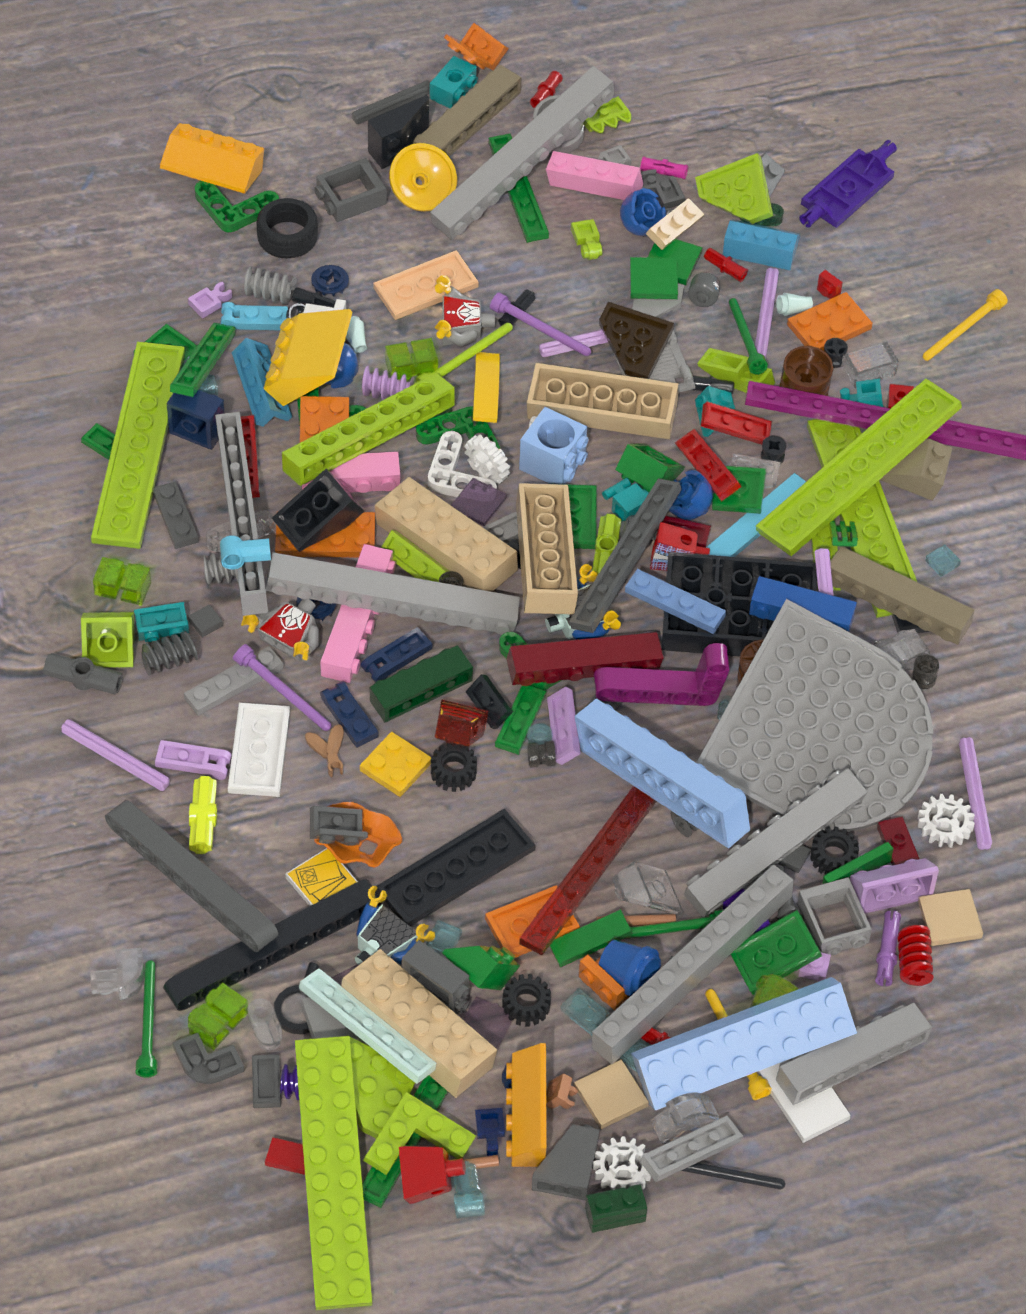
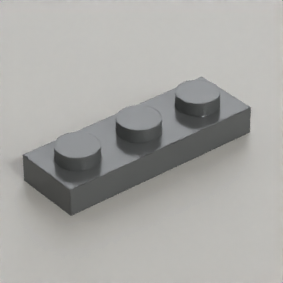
[153,481,199,549]

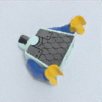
[545,564,621,641]
[355,886,435,965]

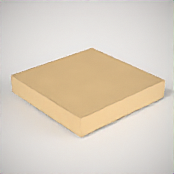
[918,889,983,946]
[574,1059,649,1129]

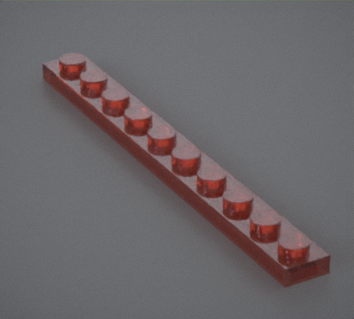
[519,786,657,955]

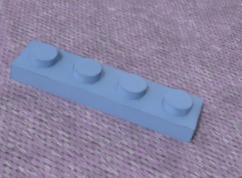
[625,569,726,634]

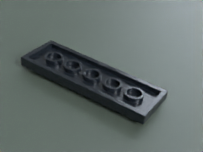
[376,809,535,926]

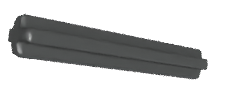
[352,80,430,124]

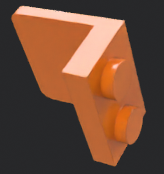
[444,23,509,71]
[579,955,629,1011]

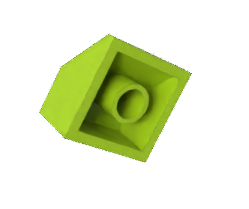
[81,612,134,668]

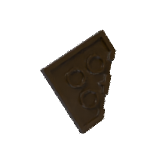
[599,302,674,379]

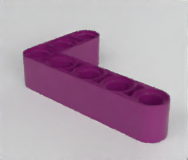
[594,643,729,706]

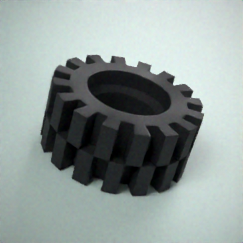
[431,742,477,792]
[810,827,859,874]
[502,974,551,1027]

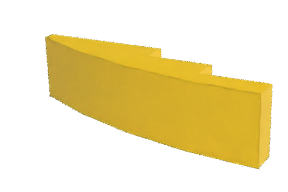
[473,352,500,423]

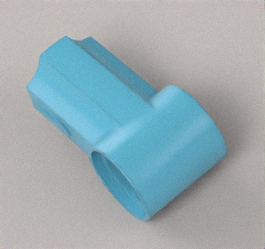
[220,536,271,570]

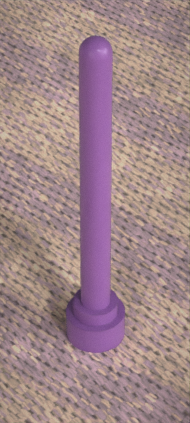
[490,292,591,356]
[233,644,331,731]

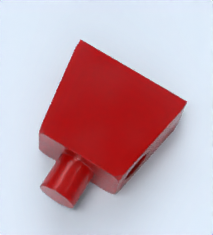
[399,1146,466,1204]

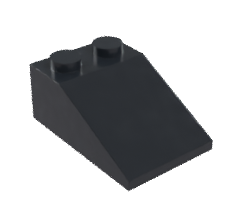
[368,95,429,169]
[272,468,364,552]

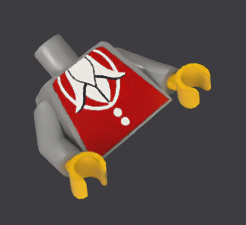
[435,275,495,347]
[241,599,319,662]

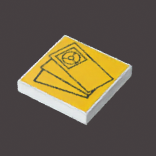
[285,848,358,907]

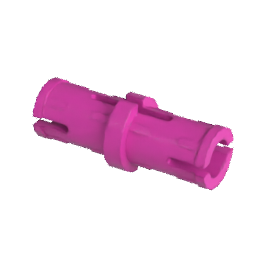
[640,156,688,180]

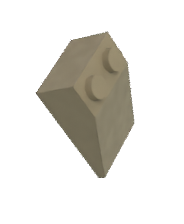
[880,439,952,501]

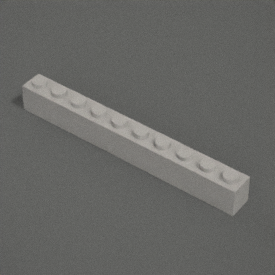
[430,66,614,240]
[215,412,268,616]
[266,552,520,635]
[592,864,793,1064]

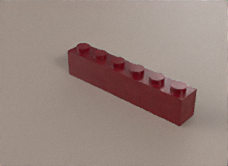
[507,632,664,686]

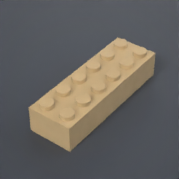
[527,363,678,439]
[375,477,518,592]
[516,483,578,614]
[341,949,497,1098]

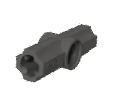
[43,653,123,695]

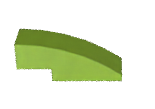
[697,348,775,393]

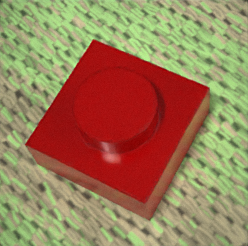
[817,270,843,299]

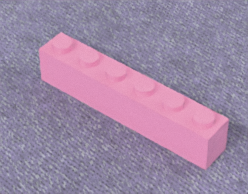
[320,544,396,683]

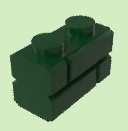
[585,1184,647,1233]

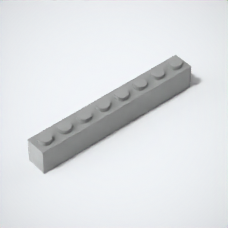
[684,768,868,918]

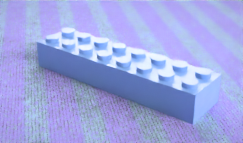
[574,699,750,849]
[631,977,857,1110]

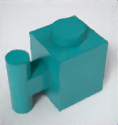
[840,378,884,407]
[602,478,649,522]

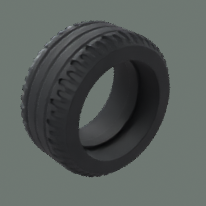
[256,198,318,259]

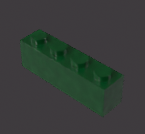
[369,645,473,723]

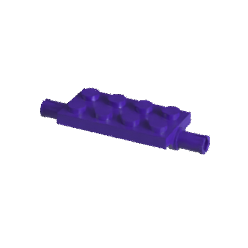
[799,140,897,228]

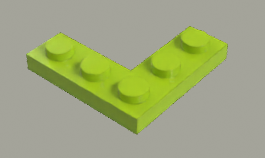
[363,1092,476,1175]

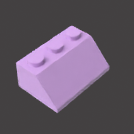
[850,858,939,914]

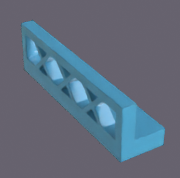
[231,338,292,427]

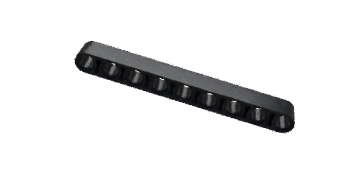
[163,879,383,1011]

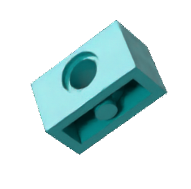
[430,56,478,108]

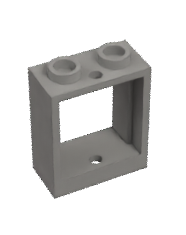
[797,877,872,956]

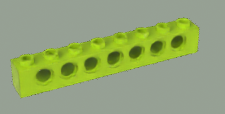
[282,373,455,486]

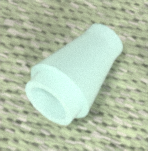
[776,293,813,316]
[346,316,367,353]

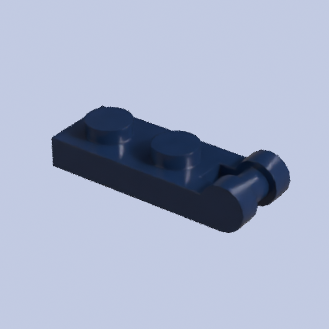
[361,627,433,682]
[320,681,378,748]

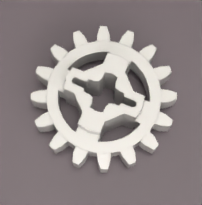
[464,434,510,484]
[918,794,975,848]
[593,1136,651,1190]

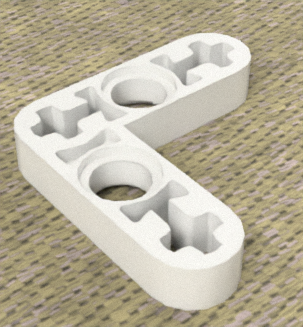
[428,431,497,503]

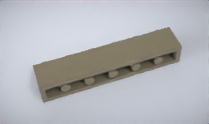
[413,65,521,157]
[830,546,975,645]

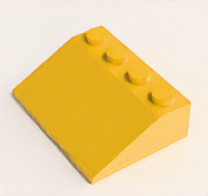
[263,309,353,406]

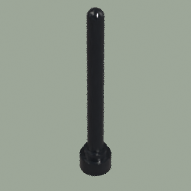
[681,1163,786,1190]

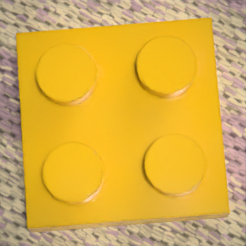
[360,731,431,797]

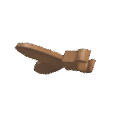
[305,724,344,777]

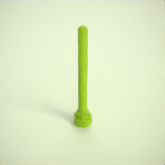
[416,323,513,382]

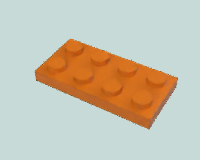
[275,511,375,558]

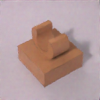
[546,1073,578,1109]

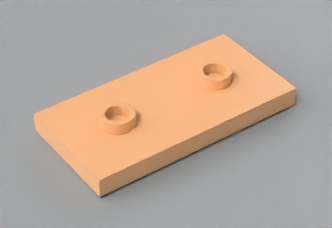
[373,250,479,320]

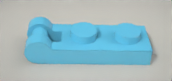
[220,302,288,330]

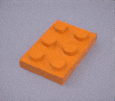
[787,292,873,351]
[300,396,349,443]
[485,885,580,958]

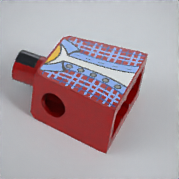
[649,522,710,571]

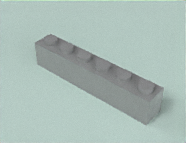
[776,1003,932,1105]

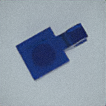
[475,1108,505,1156]

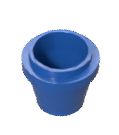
[599,940,661,997]

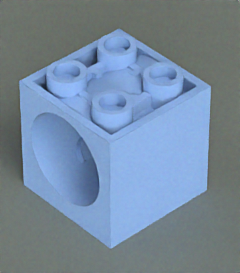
[519,407,589,484]

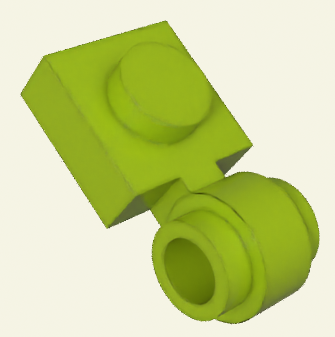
[571,219,602,260]

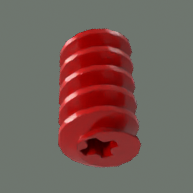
[897,925,934,986]

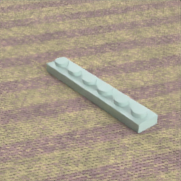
[299,968,437,1084]

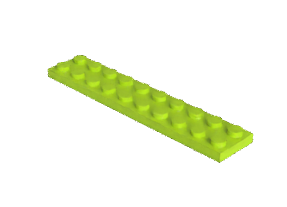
[91,341,185,549]
[755,379,962,556]
[807,419,917,618]
[295,1036,372,1310]

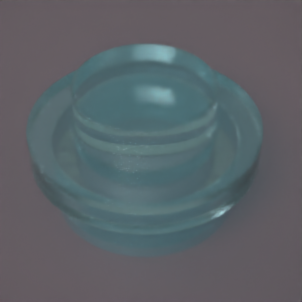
[527,724,553,748]

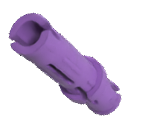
[875,911,901,986]

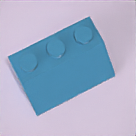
[723,219,801,271]

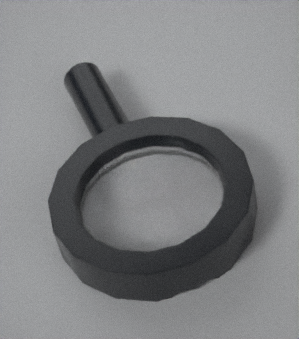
[274,962,319,1034]

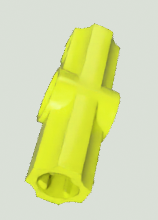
[189,776,217,854]

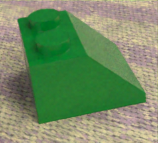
[615,444,685,493]
[442,946,520,990]

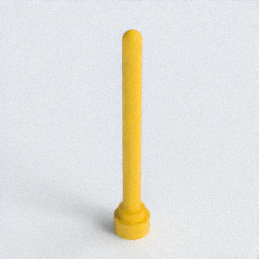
[922,289,1008,361]
[705,989,772,1100]

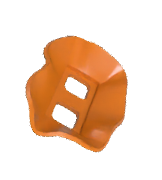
[314,802,402,868]

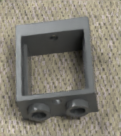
[314,158,387,222]
[402,940,470,1015]

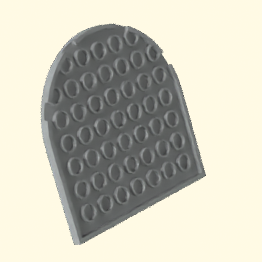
[697,599,933,832]

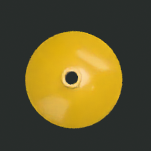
[389,143,457,212]

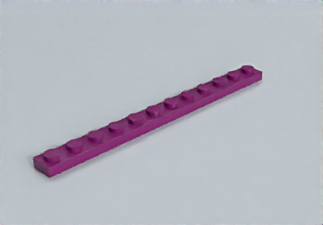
[745,381,1026,460]

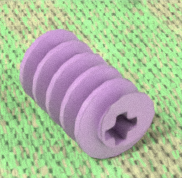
[362,366,414,400]

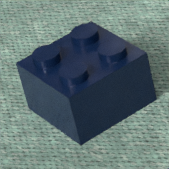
[167,390,225,450]

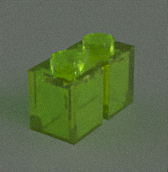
[385,338,438,380]
[93,557,151,606]
[188,983,248,1051]

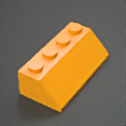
[160,123,264,194]
[506,1043,546,1167]

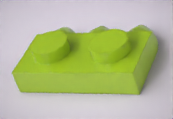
[583,96,631,134]

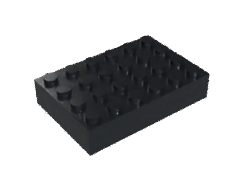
[661,552,817,657]

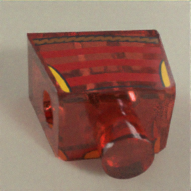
[435,699,489,746]

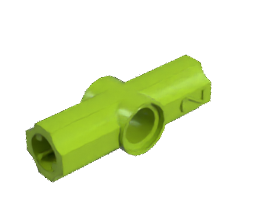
[592,514,621,576]

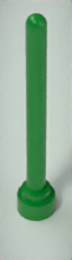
[729,298,768,375]
[624,909,725,939]
[135,960,158,1078]

